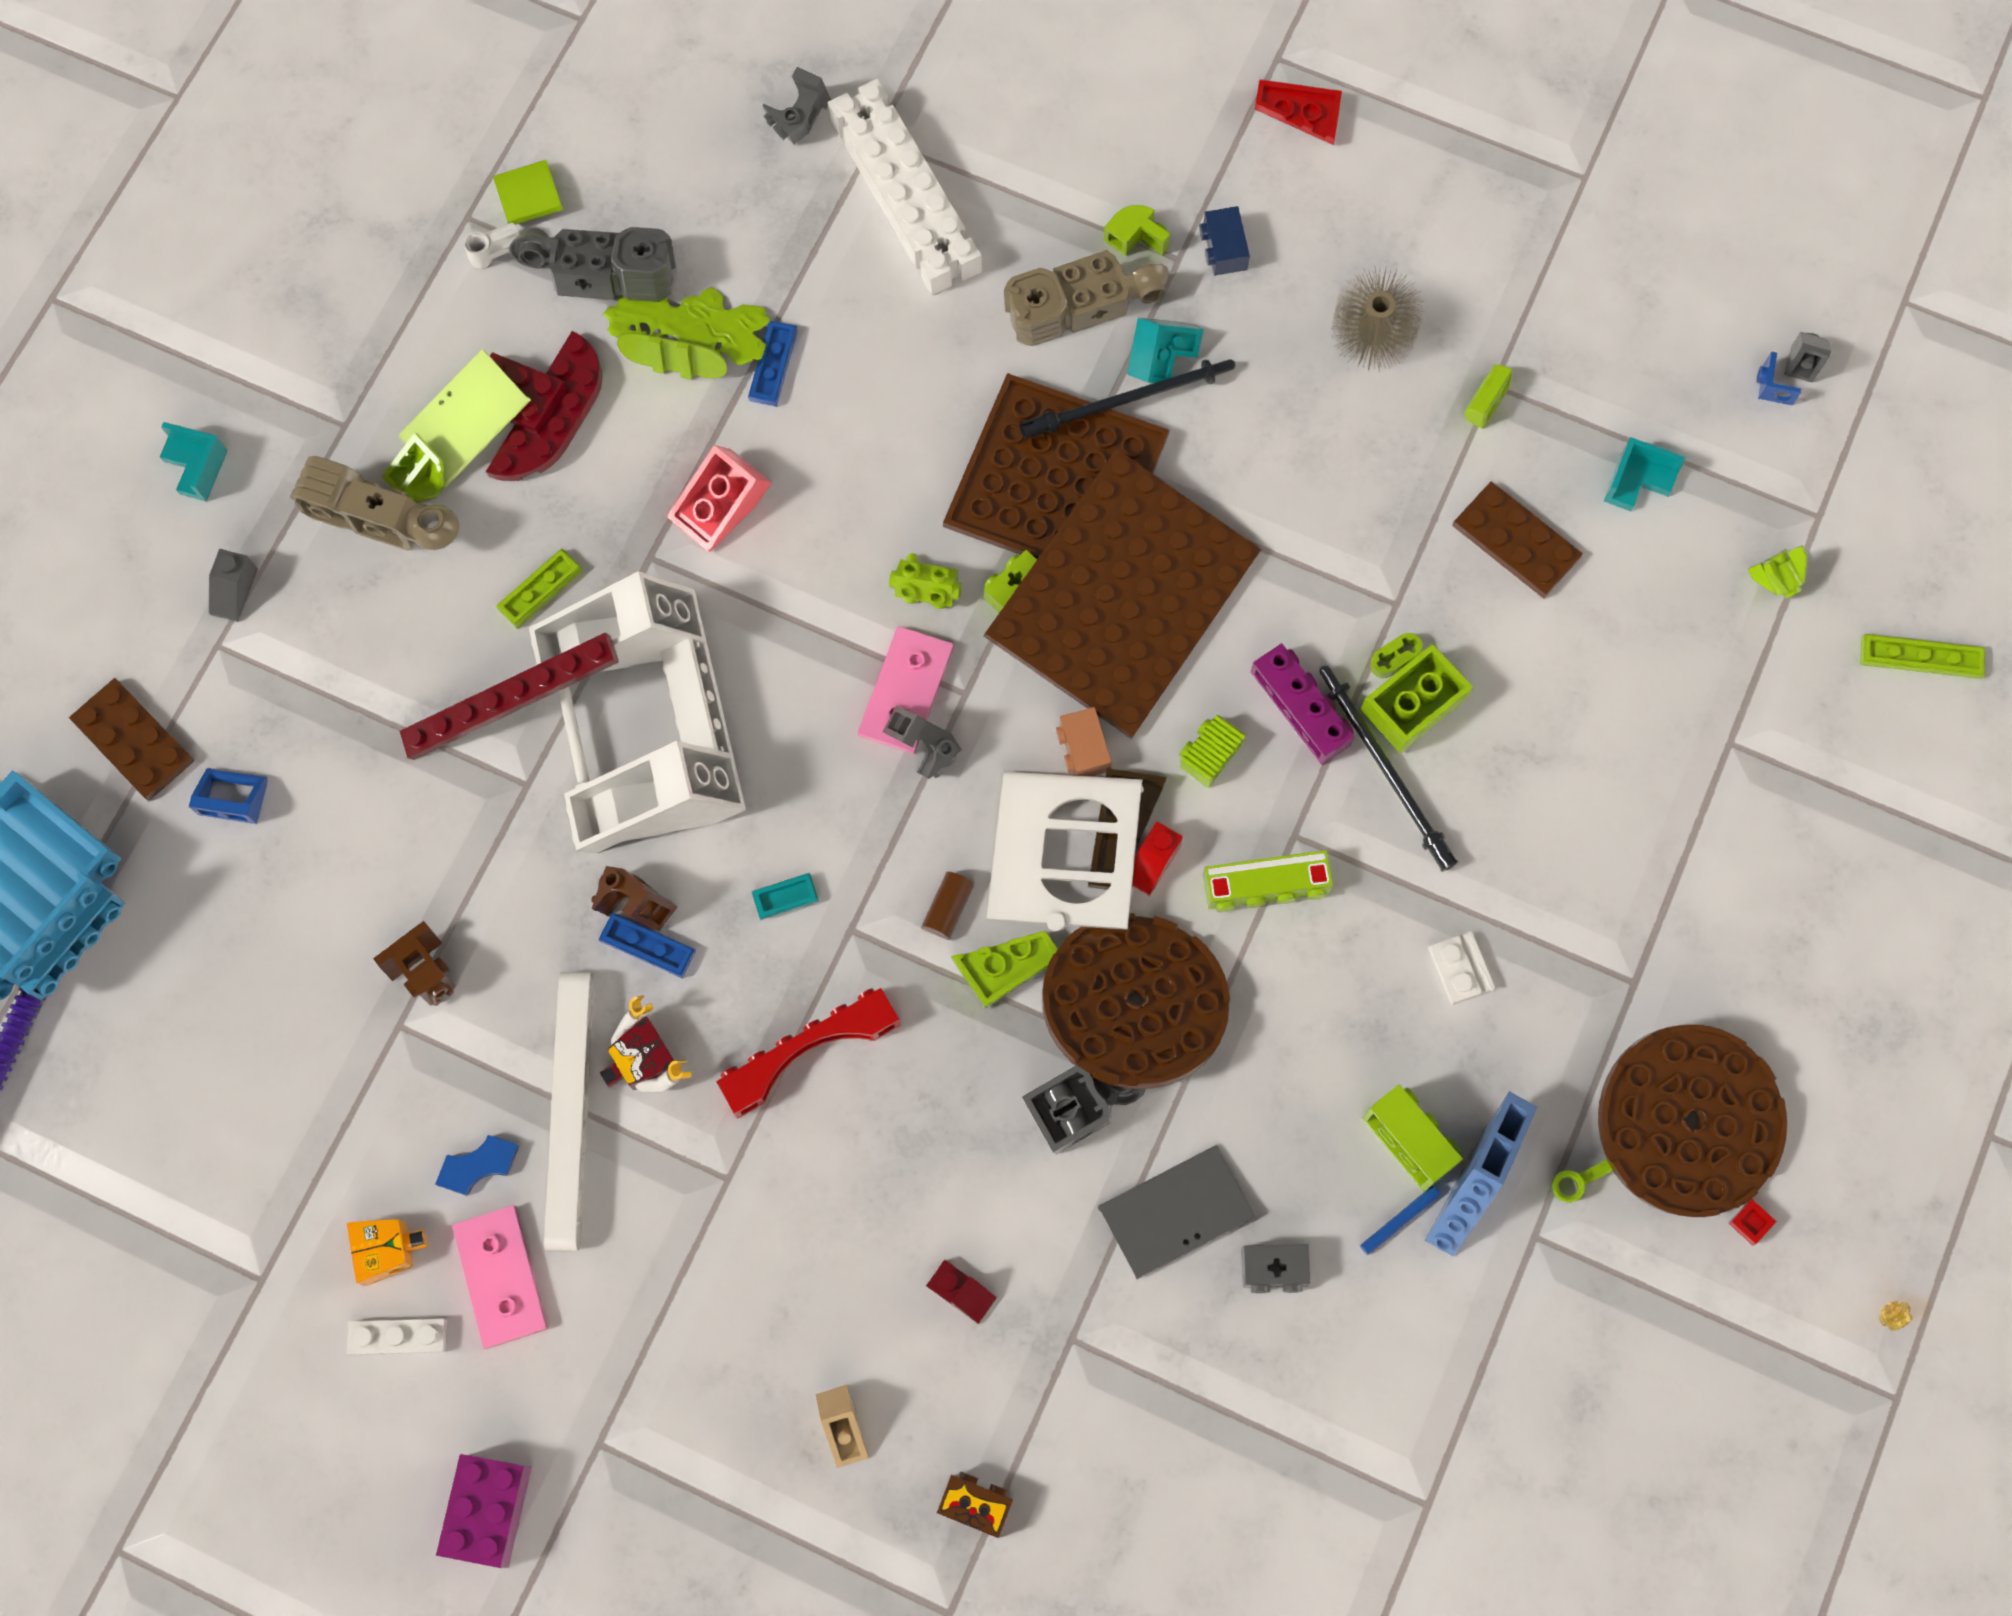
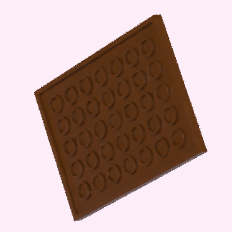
[983,449,1262,739]

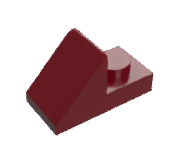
[926,1259,997,1325]

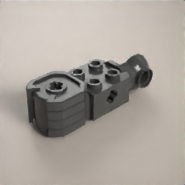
[509,227,676,302]

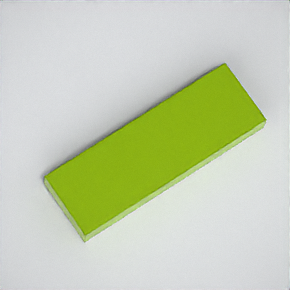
[496,548,583,629]

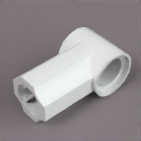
[464,222,519,269]

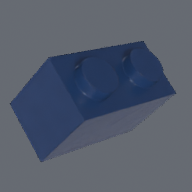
[1199,206,1250,276]

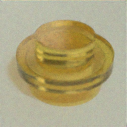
[1879,1301,1913,1331]

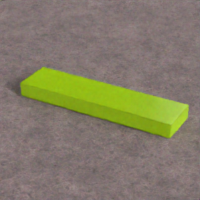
[1860,634,1985,679]

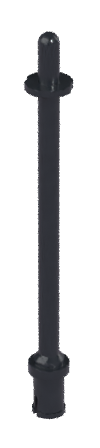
[1019,359,1236,440]
[1319,665,1459,872]

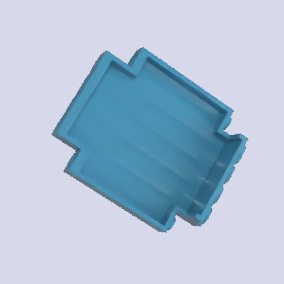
[0,770,125,1000]

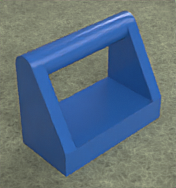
[188,768,268,824]

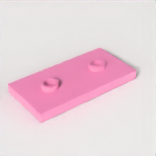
[857,626,954,754]
[452,1205,548,1349]

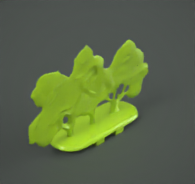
[602,287,770,380]

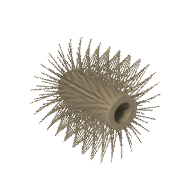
[1331,266,1424,372]

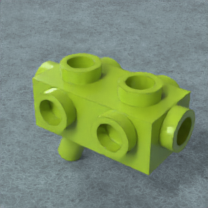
[889,553,962,609]

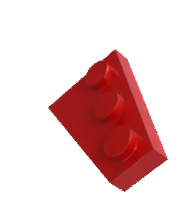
[1254,79,1342,145]

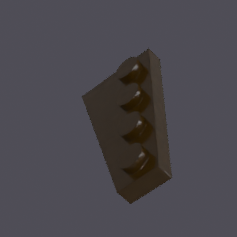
[1088,768,1167,890]

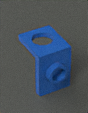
[1756,351,1801,405]

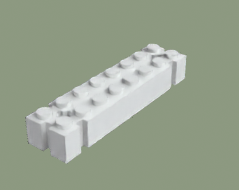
[828,79,982,296]

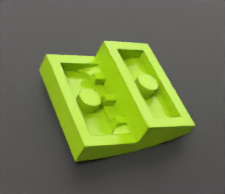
[493,160,563,225]

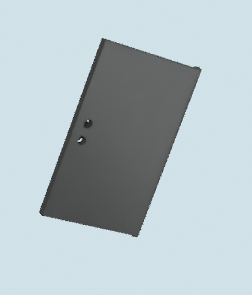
[1098,1145,1256,1280]

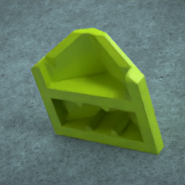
[381,433,445,502]

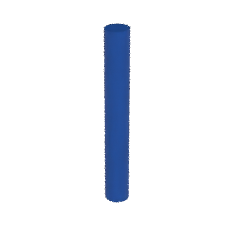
[1360,1185,1440,1255]

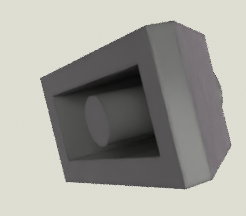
[1784,332,1831,383]
[209,549,258,622]

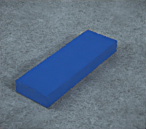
[748,321,798,407]
[598,912,696,979]

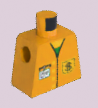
[346,1219,428,1286]

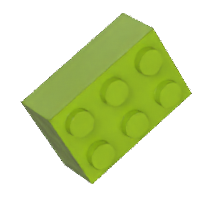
[1360,644,1474,754]
[1362,1084,1463,1192]

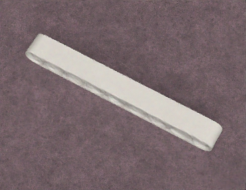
[544,972,594,1251]

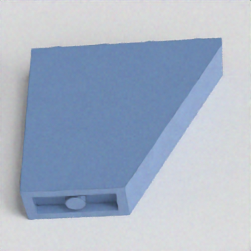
[1425,1091,1538,1256]

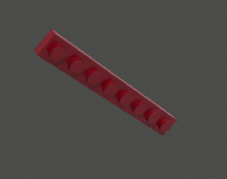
[399,633,619,760]

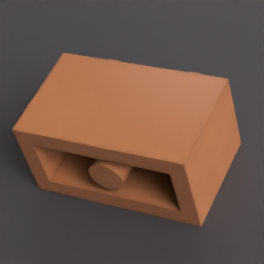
[1056,707,1112,776]

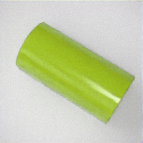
[1464,364,1513,429]

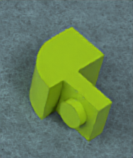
[1104,205,1170,256]

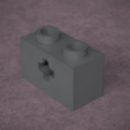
[1241,1244,1310,1293]

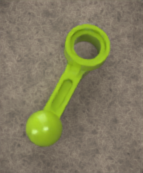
[1551,1159,1613,1203]

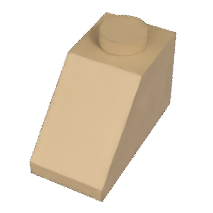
[815,1385,868,1468]

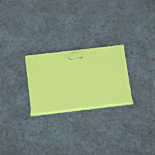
[398,349,531,488]

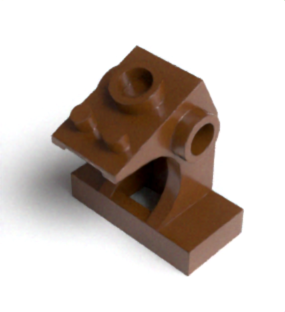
[591,866,677,931]
[373,921,456,1006]

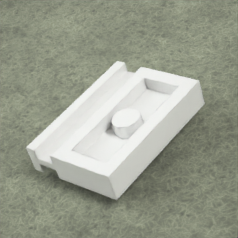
[1428,931,1495,1005]

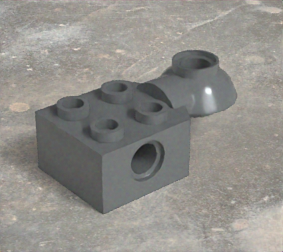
[1022,1065,1146,1155]

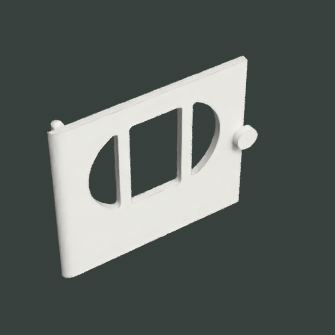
[986,771,1144,931]

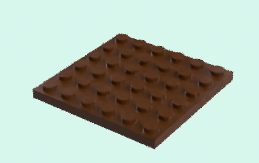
[943,373,1170,559]

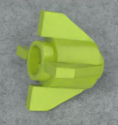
[1747,545,1808,598]

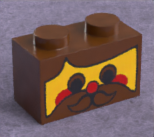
[937,1471,1013,1538]

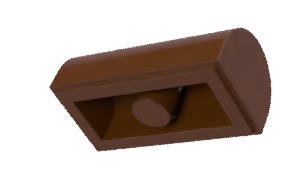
[921,871,974,941]

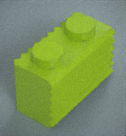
[1179,714,1246,788]

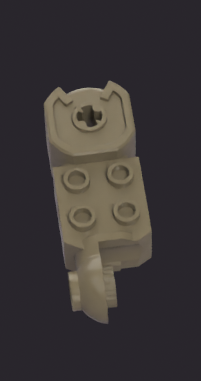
[1004,250,1169,346]
[290,456,459,551]

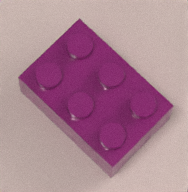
[436,1454,532,1568]

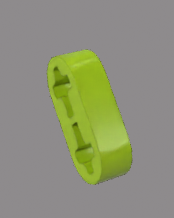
[1370,633,1423,678]

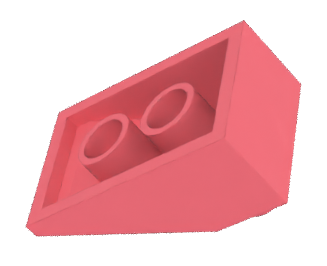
[667,445,772,552]

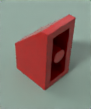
[1132,821,1183,896]

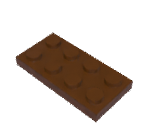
[1452,481,1583,599]
[68,678,195,801]

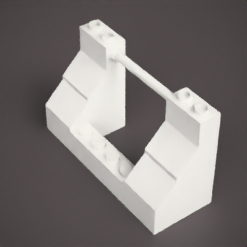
[529,571,746,854]

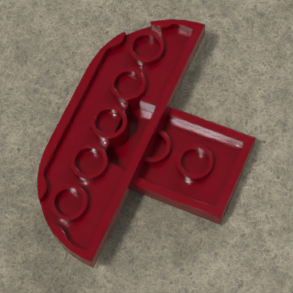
[485,331,603,481]

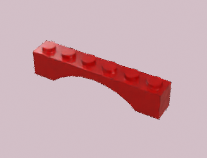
[716,988,901,1119]

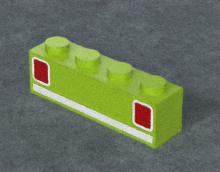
[1203,850,1333,912]

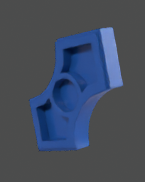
[435,1135,519,1196]

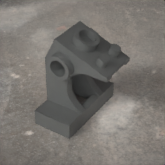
[763,67,831,145]
[882,705,962,779]

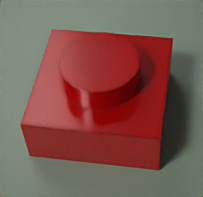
[1728,1199,1777,1246]

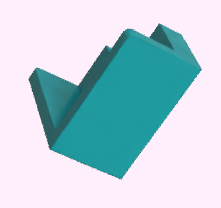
[1127,317,1204,383]
[160,422,228,502]
[1604,437,1686,511]

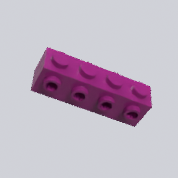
[1250,643,1355,765]

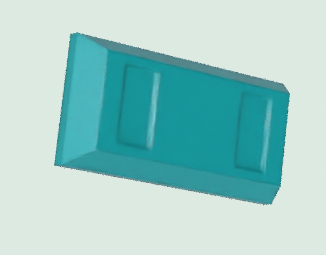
[751,872,819,920]

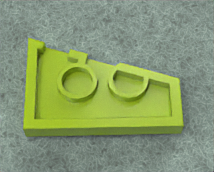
[951,930,1058,1009]

